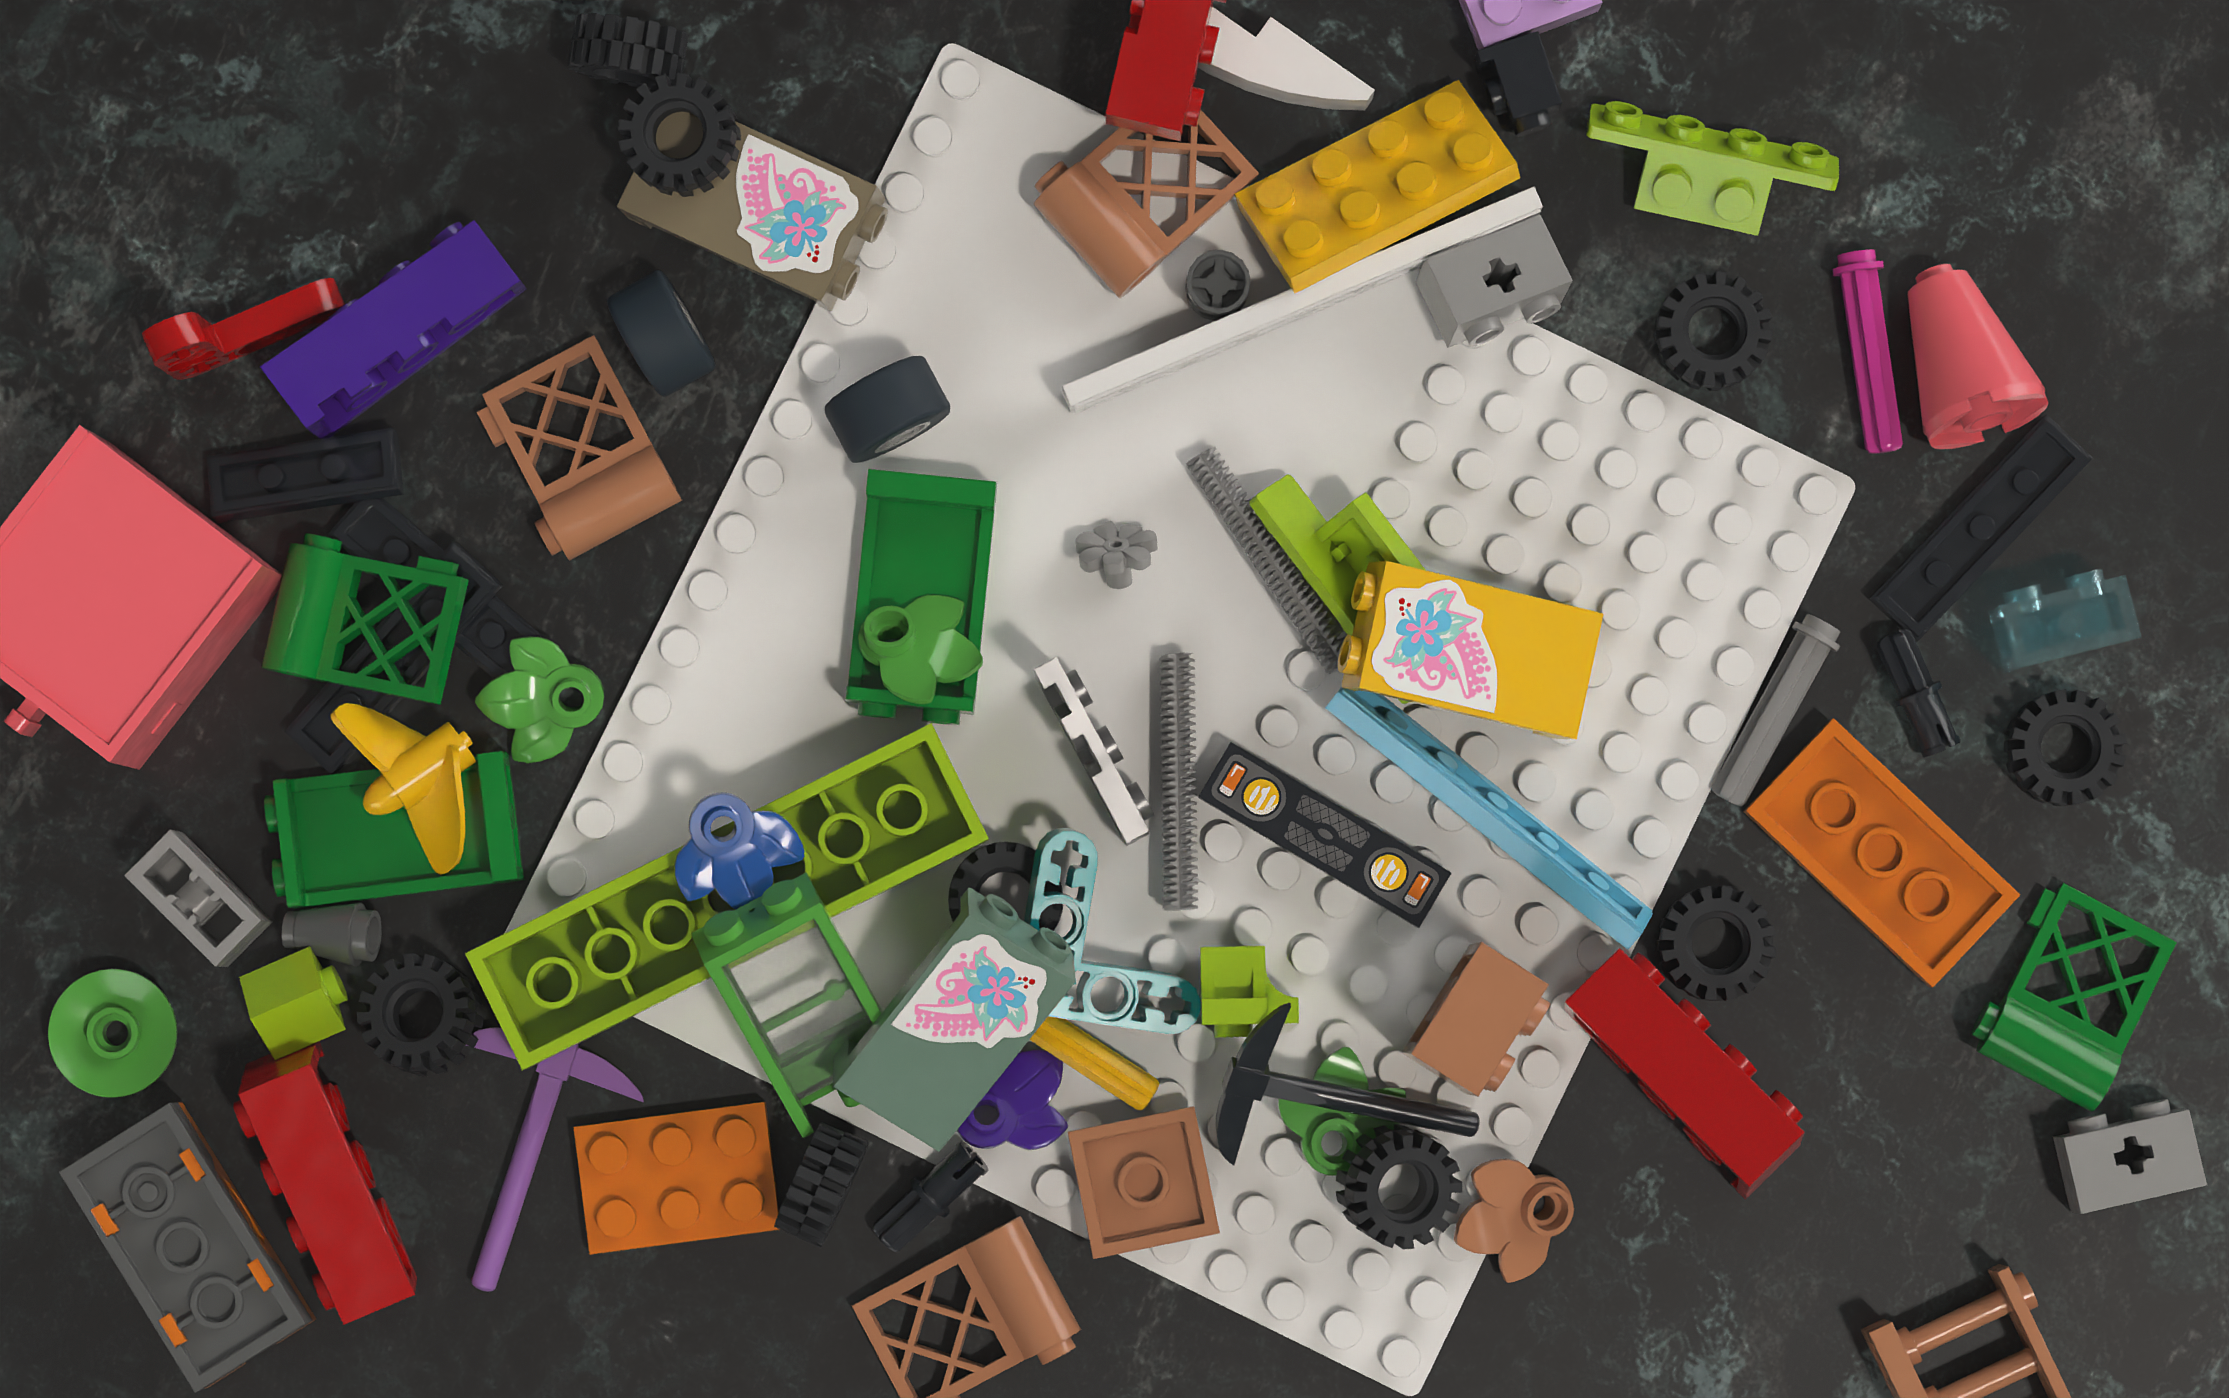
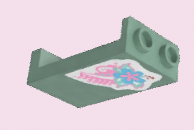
[833,888,1076,1152]

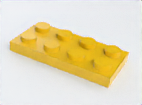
[1235,80,1520,294]

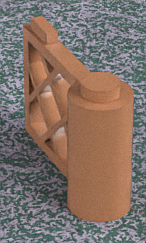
[1034,110,1259,299]
[477,335,682,561]
[852,1216,1081,1398]

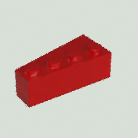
[1105,0,1227,141]
[1564,948,1805,1200]
[233,1041,417,1325]

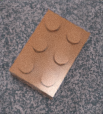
[1402,942,1551,1097]

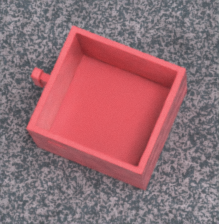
[0,425,282,770]

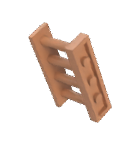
[1860,1264,2071,1398]

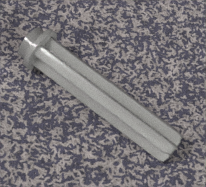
[1712,614,1840,806]

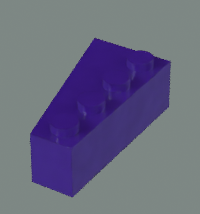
[260,220,527,439]

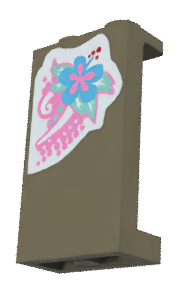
[617,112,888,311]

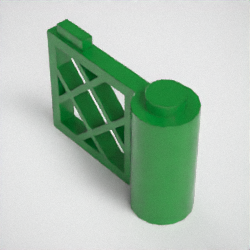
[261,533,469,705]
[1971,883,2177,1112]

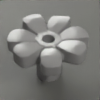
[1075,521,1158,589]

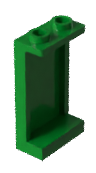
[845,469,997,725]
[264,751,524,909]

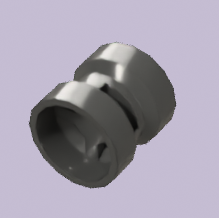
[1185,250,1251,321]

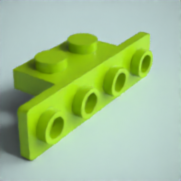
[1586,101,1839,236]
[1249,474,1426,704]

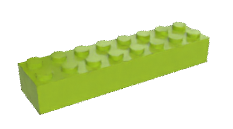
[465,723,989,1070]

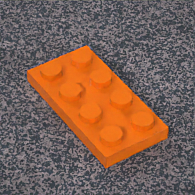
[1743,718,2020,988]

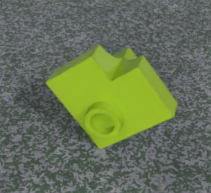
[1200,946,1299,1038]

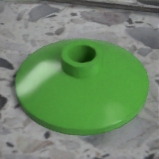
[48,969,178,1097]

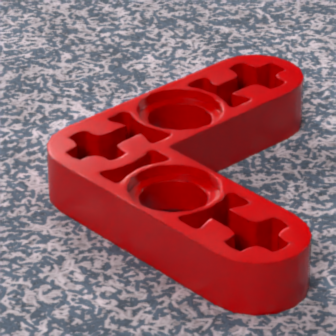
[142,278,345,380]

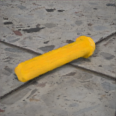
[1030,1016,1159,1110]

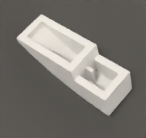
[1198,7,1375,111]

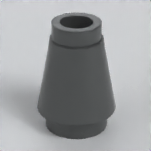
[282,903,382,967]

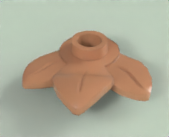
[1454,1158,1574,1283]

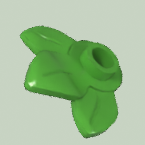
[858,595,983,704]
[475,636,604,763]
[1278,1047,1406,1176]

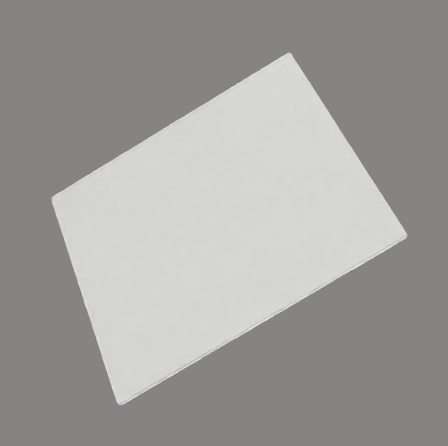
[504,43,1855,1396]

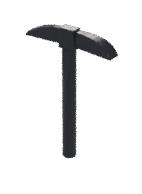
[1215,1003,1480,1166]

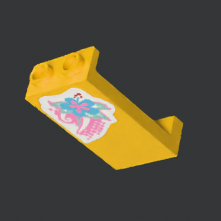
[1338,561,1604,739]

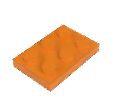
[574,1102,780,1255]

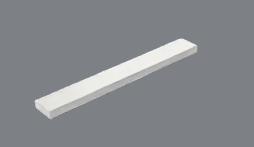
[1062,187,1543,414]

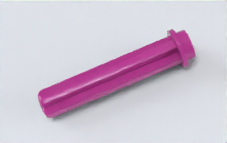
[1832,249,1903,454]

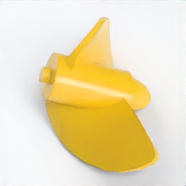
[330,703,476,875]

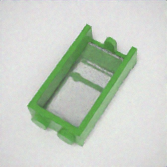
[691,872,883,1138]

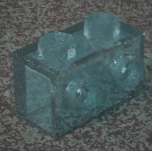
[1989,569,2141,673]

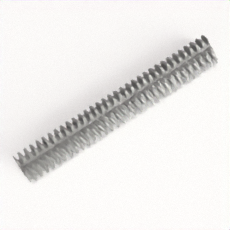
[1186,446,1345,675]
[1159,652,1198,911]

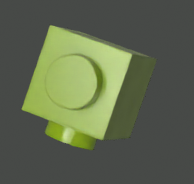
[239,946,348,1060]

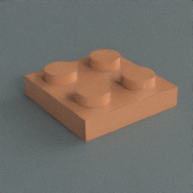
[1068,1106,1220,1259]

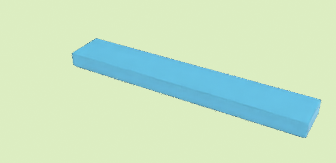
[1325,687,1653,950]

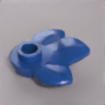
[675,792,805,909]

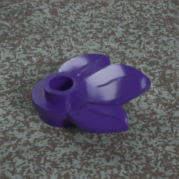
[957,1050,1068,1150]

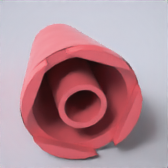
[1907,264,2048,449]

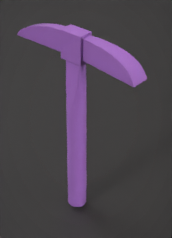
[466,1028,644,1292]

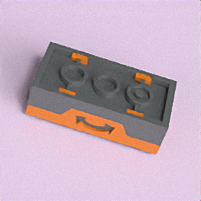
[59,1102,316,1393]

